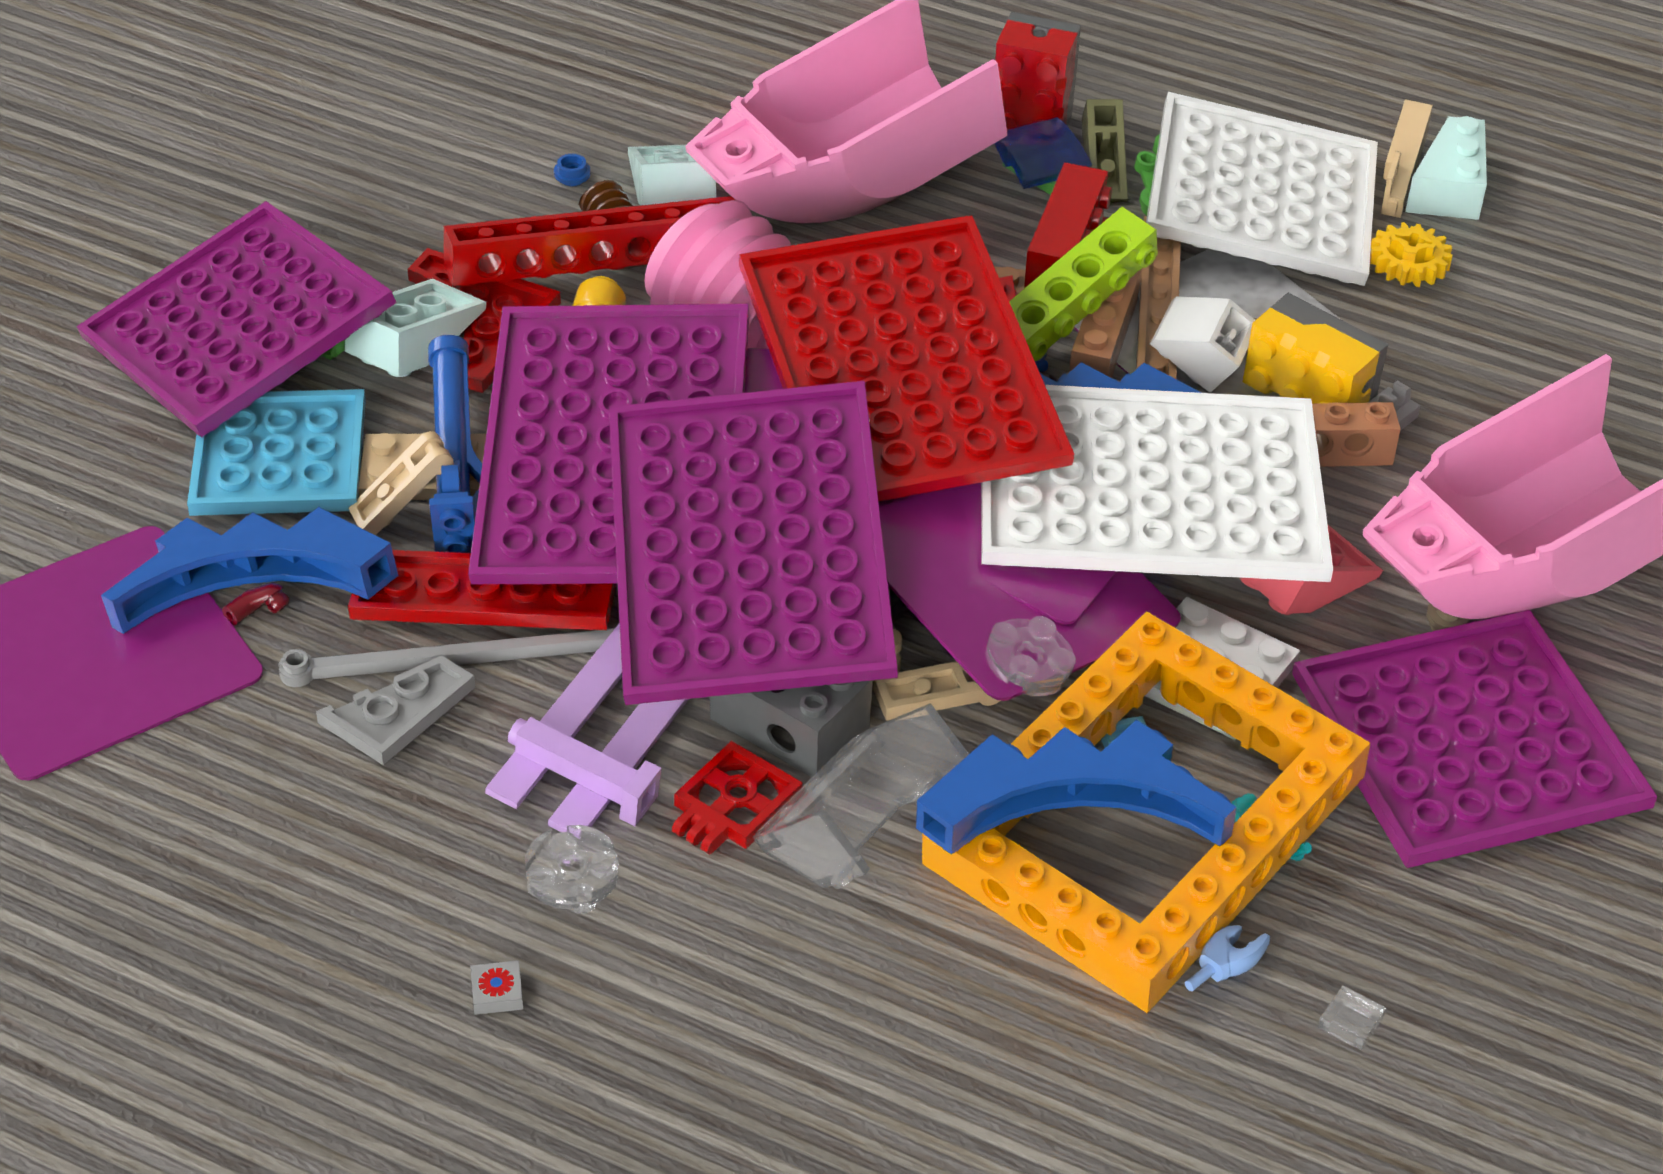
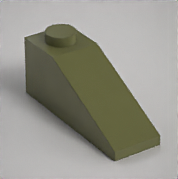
[1082,99,1128,202]

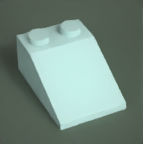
[628,145,716,205]
[345,279,486,377]

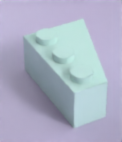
[1405,116,1487,220]

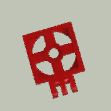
[672,741,803,855]

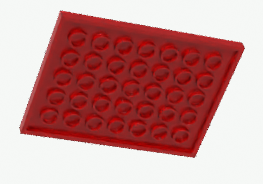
[739,215,1075,502]

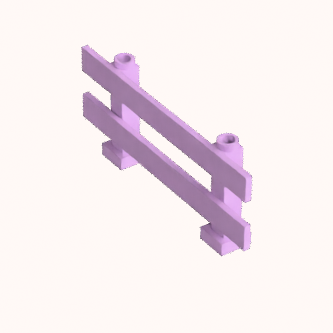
[485,623,689,842]

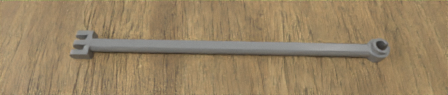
[279,628,615,687]

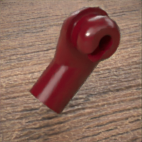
[222,582,290,625]

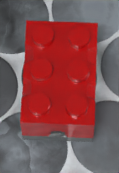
[995,12,1081,147]

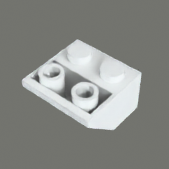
[1150,296,1255,393]

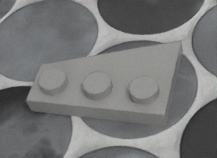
[316,656,476,765]

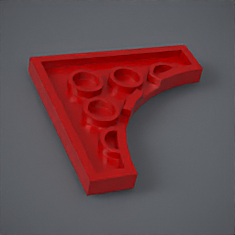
[407,248,561,393]

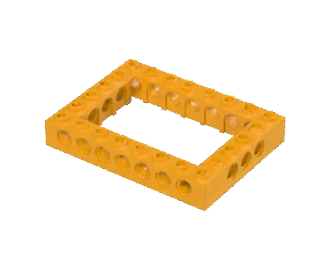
[922,611,1370,1013]

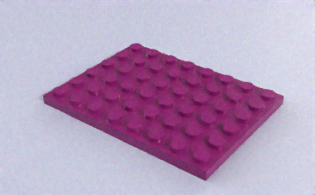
[468,304,750,584]
[609,381,898,705]

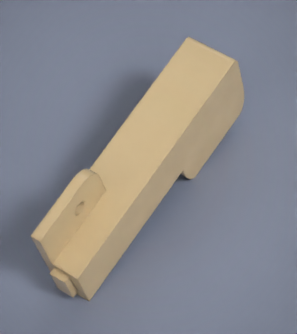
[1381,99,1433,218]

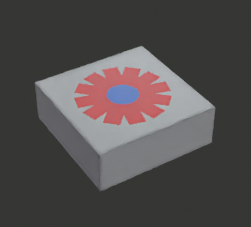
[470,960,523,1015]

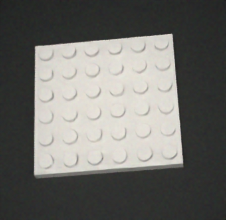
[1146,92,1378,286]

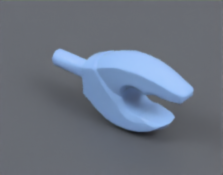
[1185,925,1270,992]

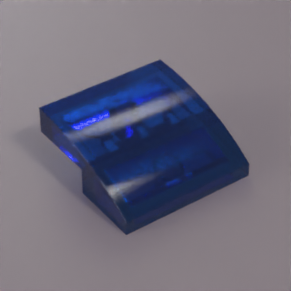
[994,117,1092,189]

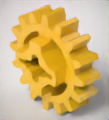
[1370,222,1453,287]

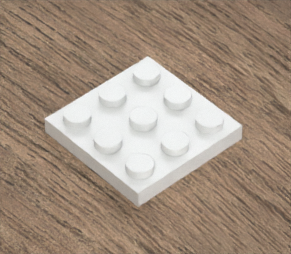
[1145,597,1300,740]

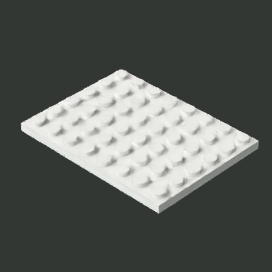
[981,385,1333,582]

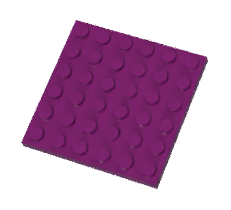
[76,201,397,438]
[1292,610,1657,868]

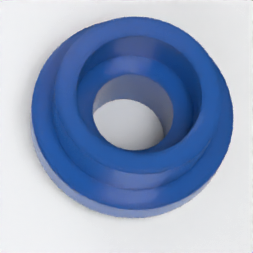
[554,153,591,187]

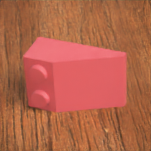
[1240,525,1383,615]

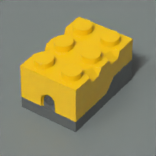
[1242,292,1388,404]

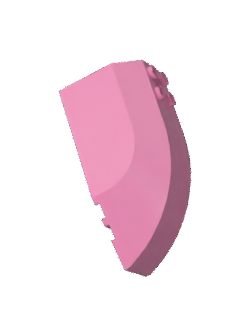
[685,0,1008,223]
[1363,354,1663,619]

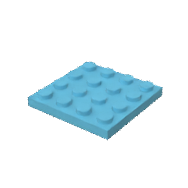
[187,389,366,516]

